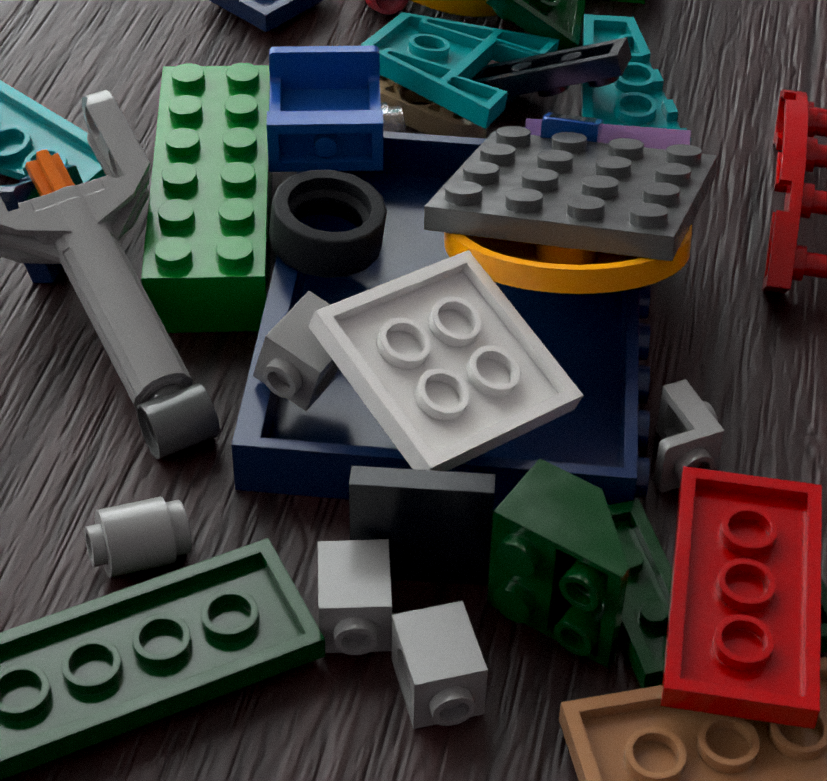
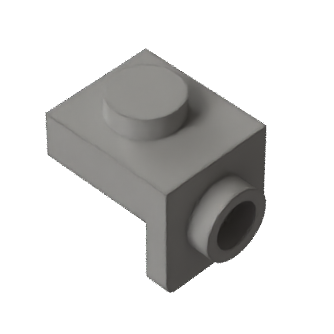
[653,379,725,492]

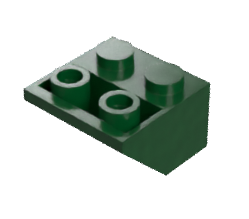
[487,459,630,668]

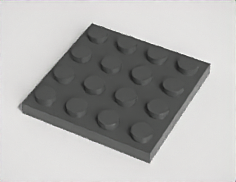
[424,126,717,261]

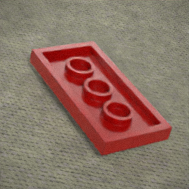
[660,466,822,729]

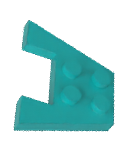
[361,12,560,129]

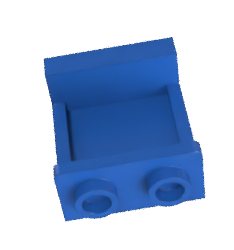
[267,45,383,172]

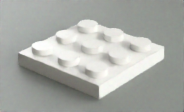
[308,250,584,471]

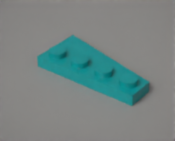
[581,14,691,143]
[0,80,106,183]

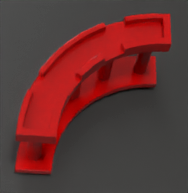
[762,89,827,293]

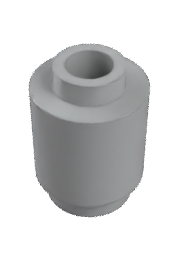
[84,496,192,578]

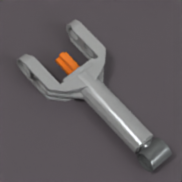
[0,90,220,459]

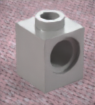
[253,291,341,411]
[317,539,392,655]
[391,601,488,729]

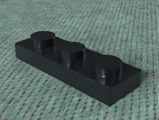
[471,37,632,104]

